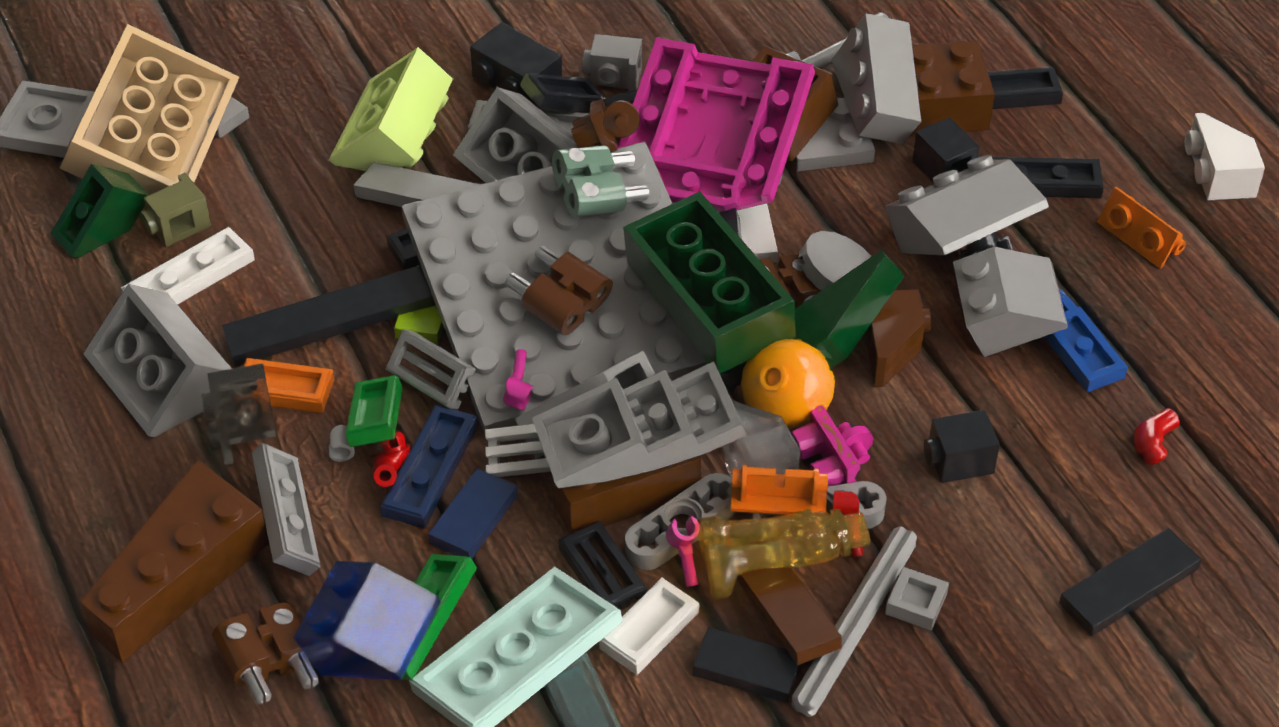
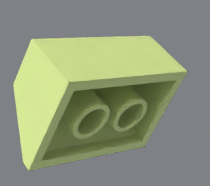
[329,47,453,171]

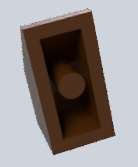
[865,289,931,387]

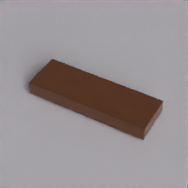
[732,546,842,665]

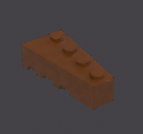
[80,459,269,663]

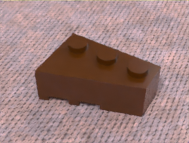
[552,456,701,534]

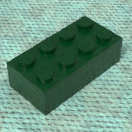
[623,191,796,374]

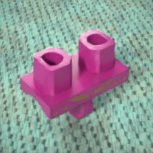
[791,405,874,486]

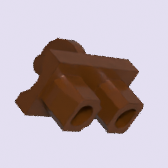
[571,99,640,153]

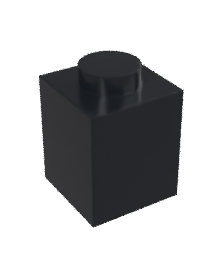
[912,117,979,183]
[924,410,1000,483]

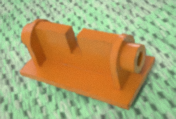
[1097,187,1186,269]
[731,464,828,517]

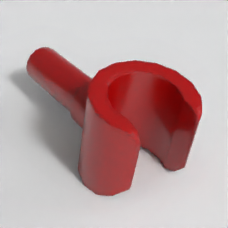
[832,490,864,557]

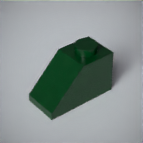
[50,164,149,258]

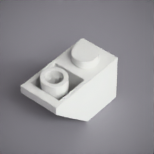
[1185,113,1265,200]

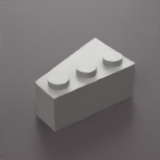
[831,13,921,144]

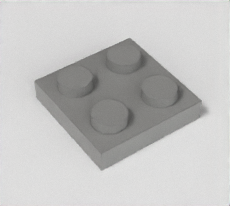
[0,80,95,158]

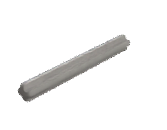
[791,526,917,717]

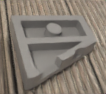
[796,98,875,171]

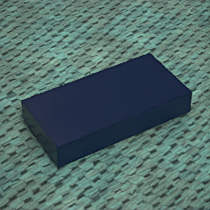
[428,468,518,559]

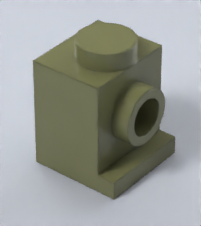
[139,173,211,247]

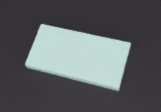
[409,567,623,727]

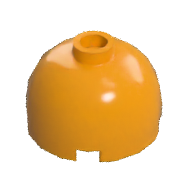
[741,339,835,430]

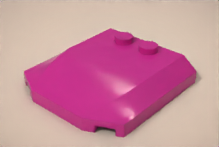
[617,38,815,212]

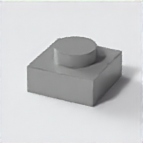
[885,567,949,630]

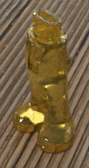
[697,509,870,600]

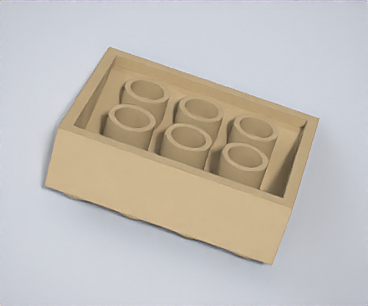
[60,24,239,194]

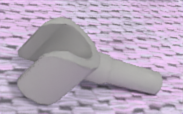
[329,425,355,462]

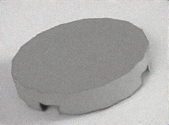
[799,231,872,291]

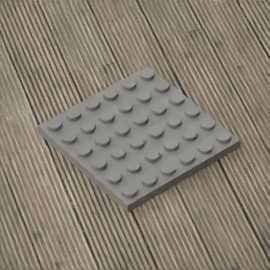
[402,142,708,434]

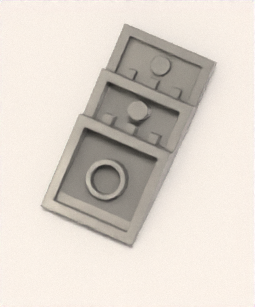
[532,361,748,488]

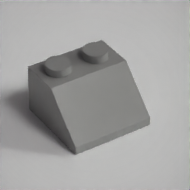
[953,247,1068,357]

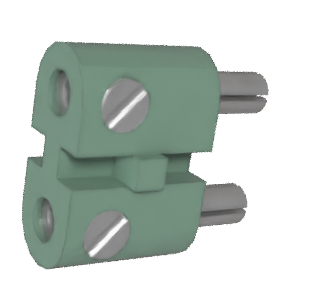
[552,145,649,217]

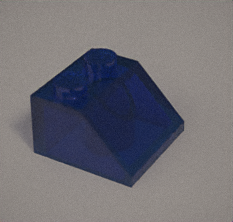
[293,561,441,680]

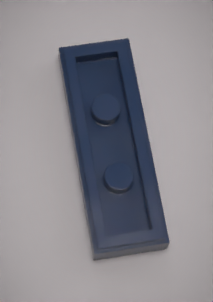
[380,404,478,529]

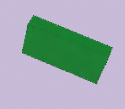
[345,375,402,447]

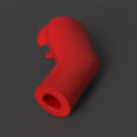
[1134,408,1180,465]
[373,431,410,487]

